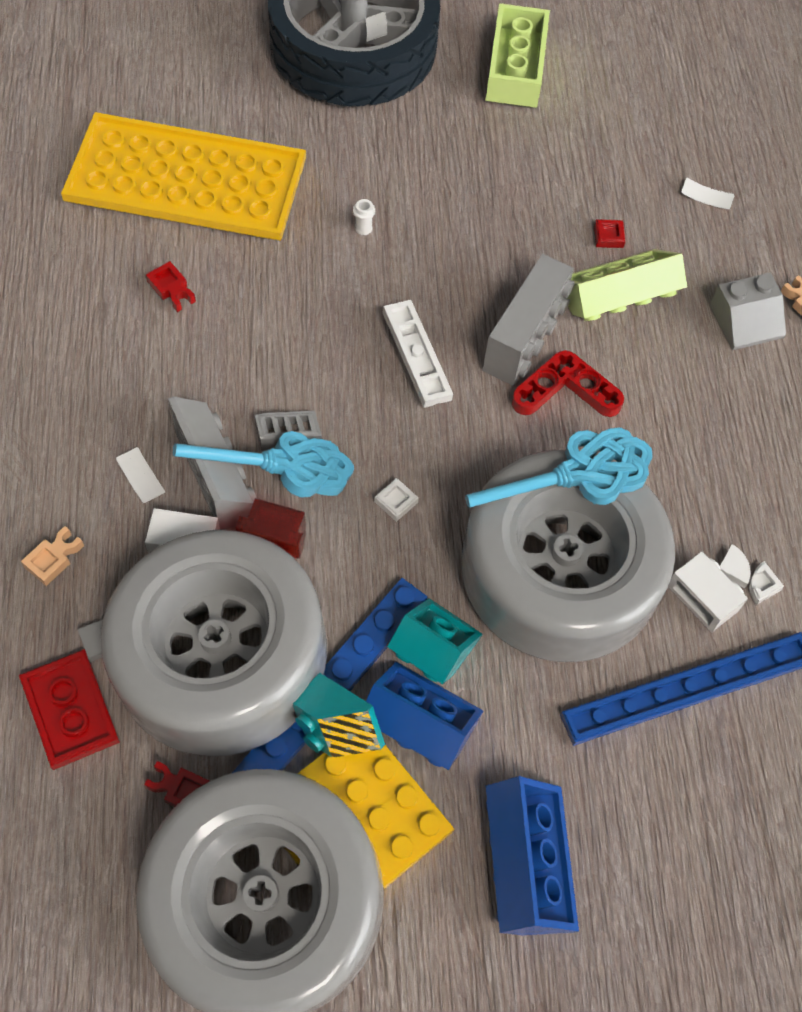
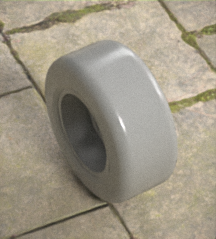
[461,450,675,662]
[101,530,327,756]
[136,769,384,1012]

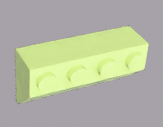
[567,249,687,321]

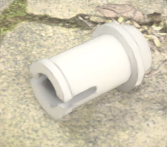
[353,199,375,235]

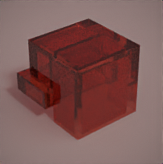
[235,498,306,561]

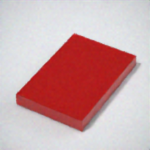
[19,649,120,770]

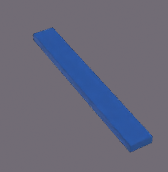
[560,632,802,746]

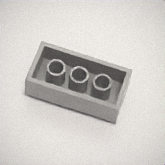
[482,253,575,386]

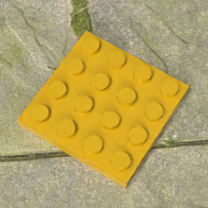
[284,745,454,889]

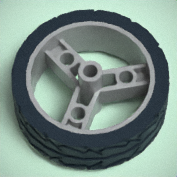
[268,0,441,106]

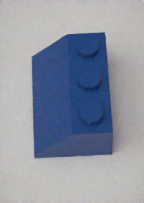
[366,662,484,770]

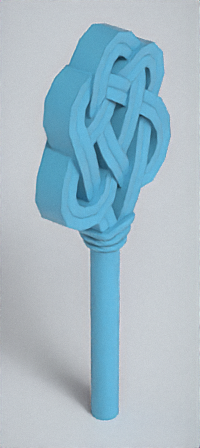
[465,427,652,508]
[173,431,354,497]

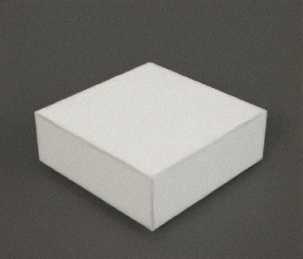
[374,478,419,522]

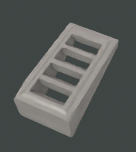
[254,410,322,451]

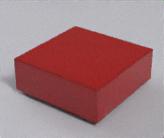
[594,219,625,248]

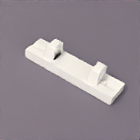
[383,300,453,408]

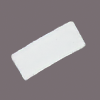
[365,12,387,42]
[681,178,734,209]
[116,447,165,503]

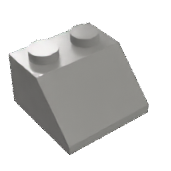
[709,272,786,351]

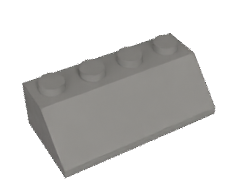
[168,396,258,530]

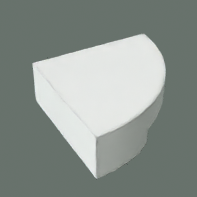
[720,544,751,589]
[749,561,784,605]

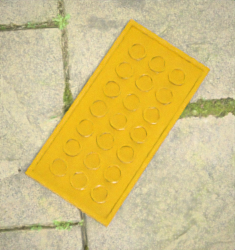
[61,112,306,241]

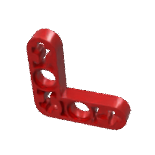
[512,350,624,417]

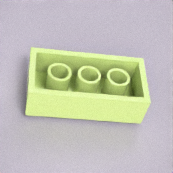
[485,3,550,108]

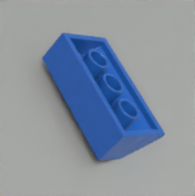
[486,776,579,936]

